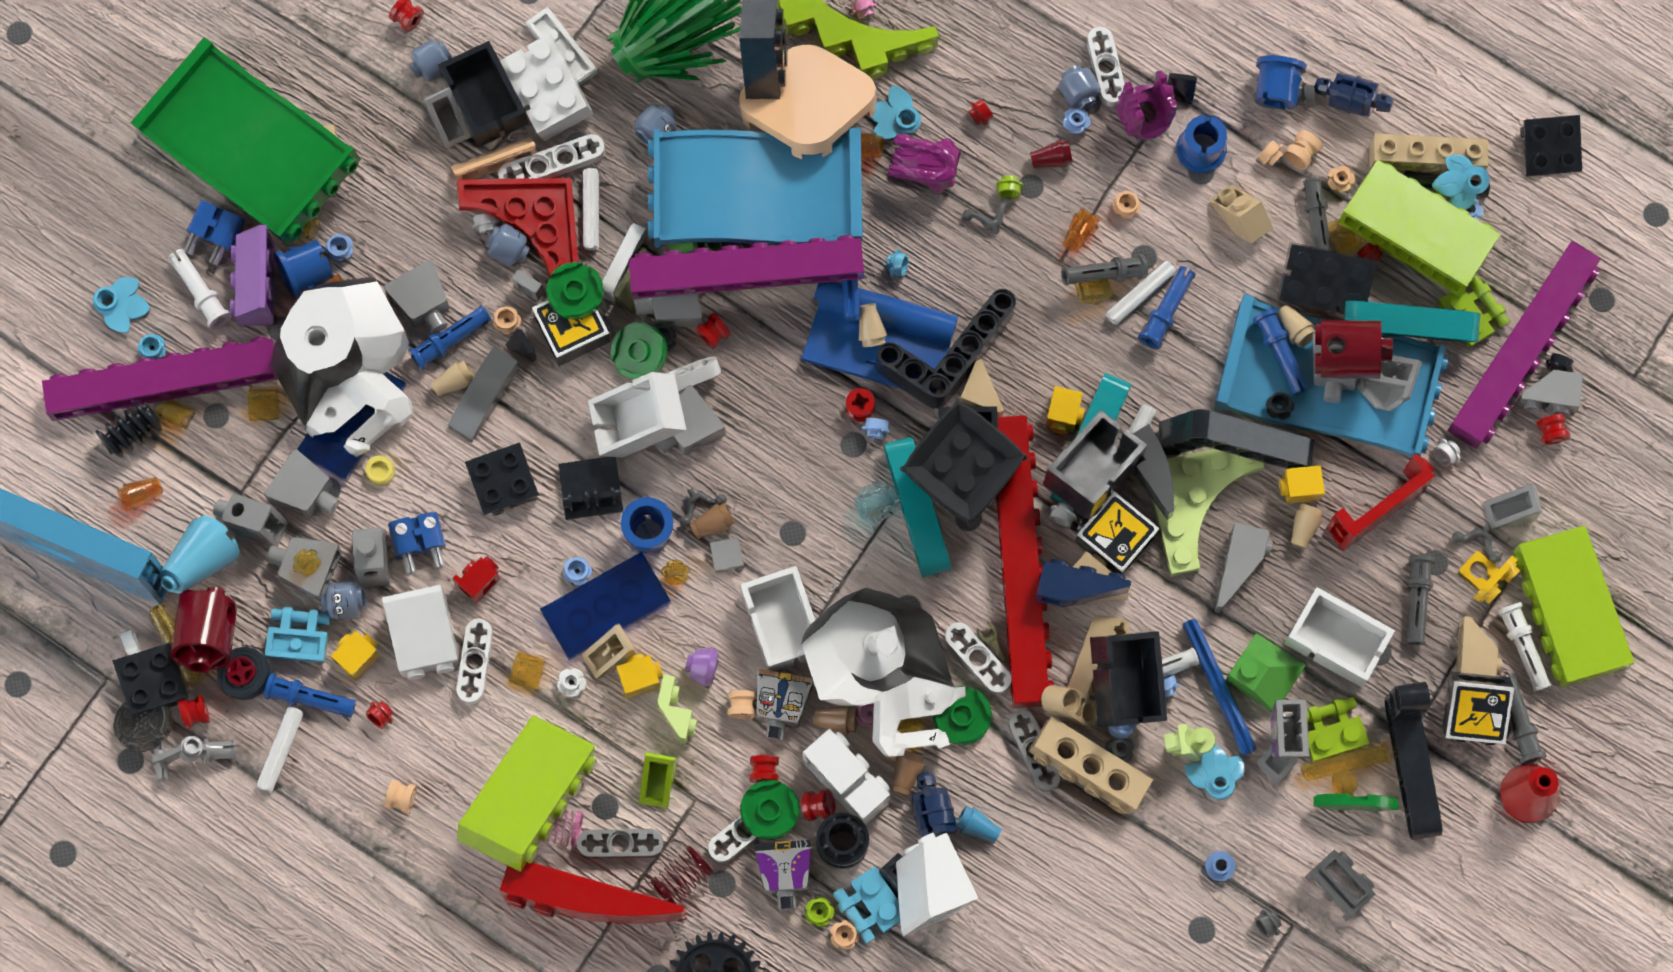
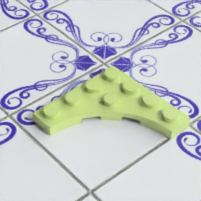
[1151,449,1264,577]

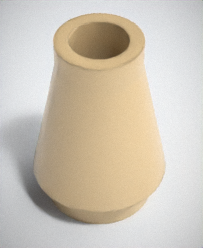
[859,303,887,347]
[1276,305,1315,348]
[431,360,474,397]
[1290,504,1323,549]

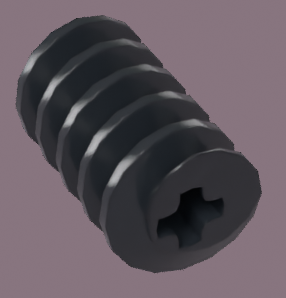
[95,400,162,458]

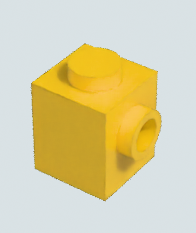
[1045,386,1085,434]
[1279,465,1325,504]
[331,630,380,681]
[616,654,663,699]

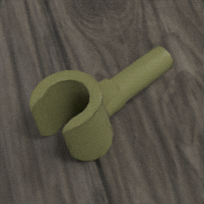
[976,622,1008,662]

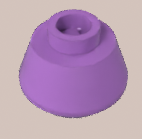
[685,647,719,687]

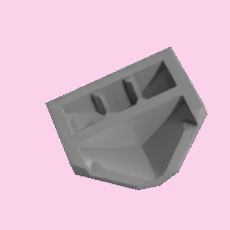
[1356,356,1422,411]

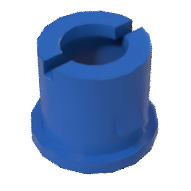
[1255,55,1307,110]
[1176,115,1227,173]
[274,240,333,300]
[620,497,674,554]

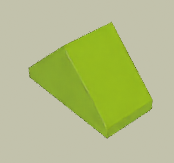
[639,752,677,809]

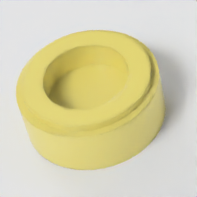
[365,456,395,486]

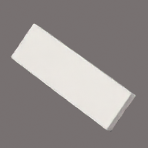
[525,7,598,86]

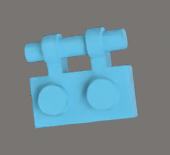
[265,607,331,663]
[833,866,900,944]

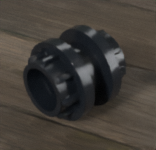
[816,812,869,869]

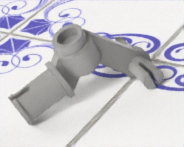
[152,736,236,782]

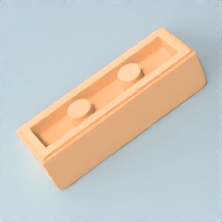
[451,137,537,181]

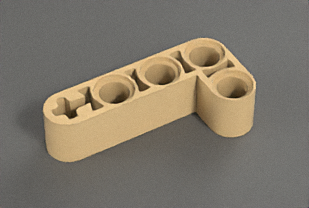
[1041,616,1129,726]

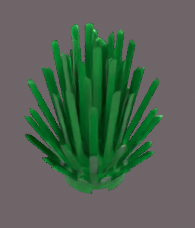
[608,0,742,83]

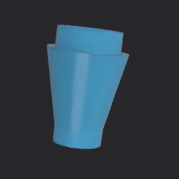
[956,806,1002,844]

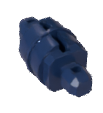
[1314,73,1394,117]
[911,772,957,838]

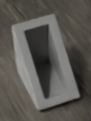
[423,87,471,149]
[1484,483,1542,529]

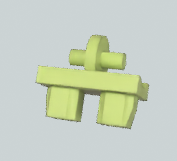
[1164,724,1216,761]

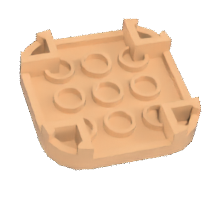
[739,45,877,159]

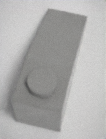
[1214,522,1273,613]

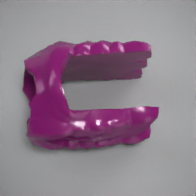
[1117,70,1177,140]
[888,134,962,195]

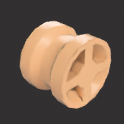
[727,690,757,719]
[385,779,417,814]

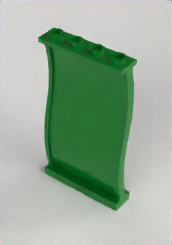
[130,37,361,246]

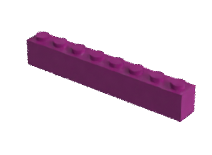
[629,235,864,299]
[1447,241,1601,449]
[42,337,278,422]

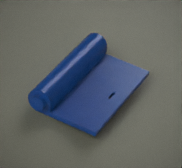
[801,281,958,394]

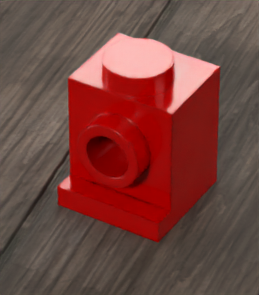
[452,556,500,604]

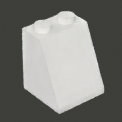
[382,585,460,680]
[896,833,978,936]

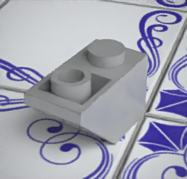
[1516,370,1583,417]

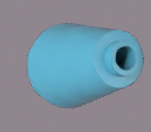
[160,515,240,593]

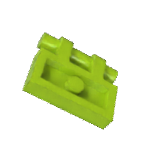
[1437,275,1511,349]
[1307,697,1370,763]

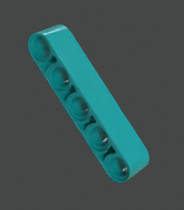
[1344,301,1480,342]
[1050,373,1132,504]
[883,437,951,578]

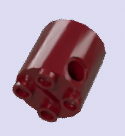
[1315,320,1393,379]
[170,587,237,673]

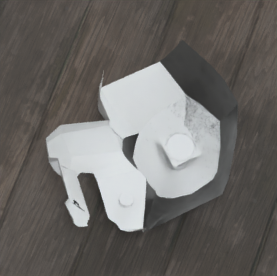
[270,277,413,457]
[801,588,966,756]

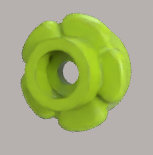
[996,175,1024,199]
[805,897,834,927]

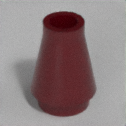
[1030,139,1073,169]

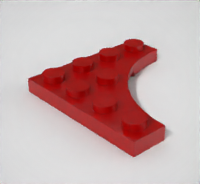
[456,178,579,279]

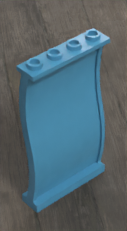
[648,128,863,248]
[1213,294,1448,459]

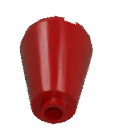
[1499,764,1560,823]

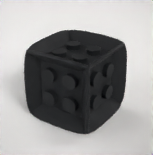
[900,399,1028,527]

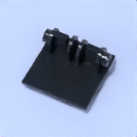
[1520,115,1582,176]
[465,442,539,516]
[558,457,624,520]
[112,643,188,716]

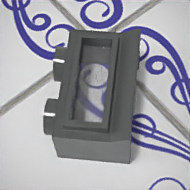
[1305,849,1376,921]

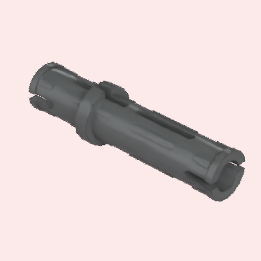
[1303,177,1332,250]

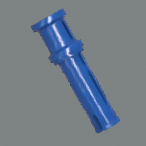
[1138,266,1196,349]
[408,305,492,371]
[1252,308,1310,395]
[264,673,356,718]

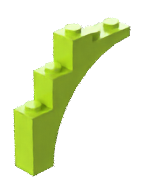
[778,0,939,80]

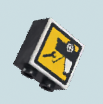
[532,300,613,366]
[1075,491,1160,575]
[1442,671,1514,745]

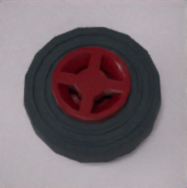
[217,647,271,700]

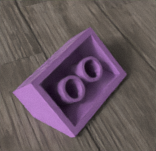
[230,225,275,326]

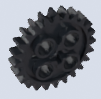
[669,932,761,972]

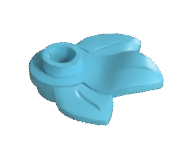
[871,86,921,139]
[1432,155,1490,209]
[93,277,150,333]
[1185,745,1245,800]

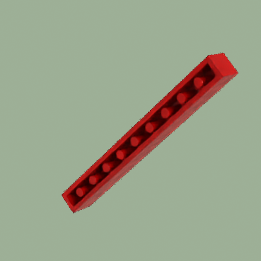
[996,415,1054,709]

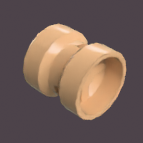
[1283,129,1323,170]

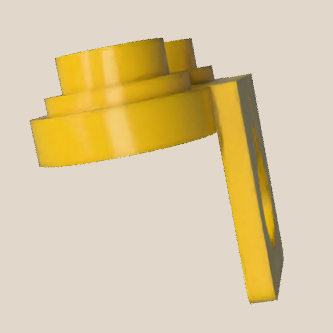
[1459,551,1520,604]

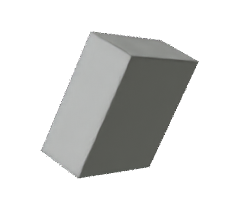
[512,269,544,302]
[709,537,744,573]
[1255,746,1298,784]

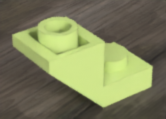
[657,675,697,744]

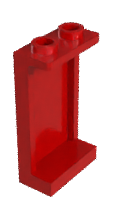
[1326,454,1435,551]

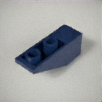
[1035,559,1131,608]

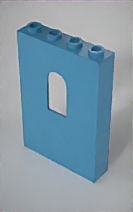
[0,488,167,605]

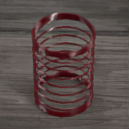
[650,846,714,904]

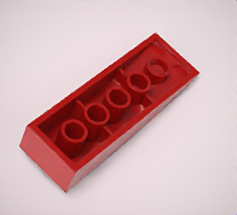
[499,862,687,924]

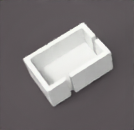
[500,34,594,141]
[588,372,686,458]
[740,566,815,672]
[1284,587,1395,688]
[803,728,890,825]

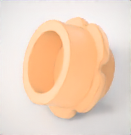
[1258,140,1283,166]
[1327,166,1355,193]
[1113,191,1141,219]
[493,306,521,334]
[830,920,860,950]

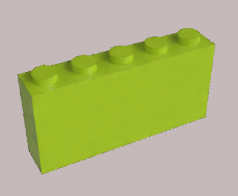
[1338,160,1501,297]
[1513,525,1635,688]
[457,715,597,872]

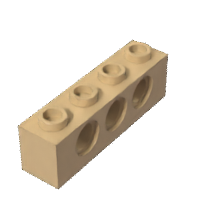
[1369,133,1488,178]
[1028,717,1153,814]

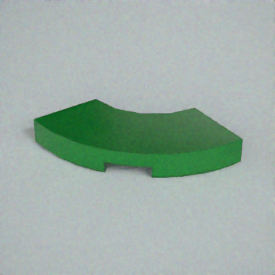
[1314,793,1398,812]

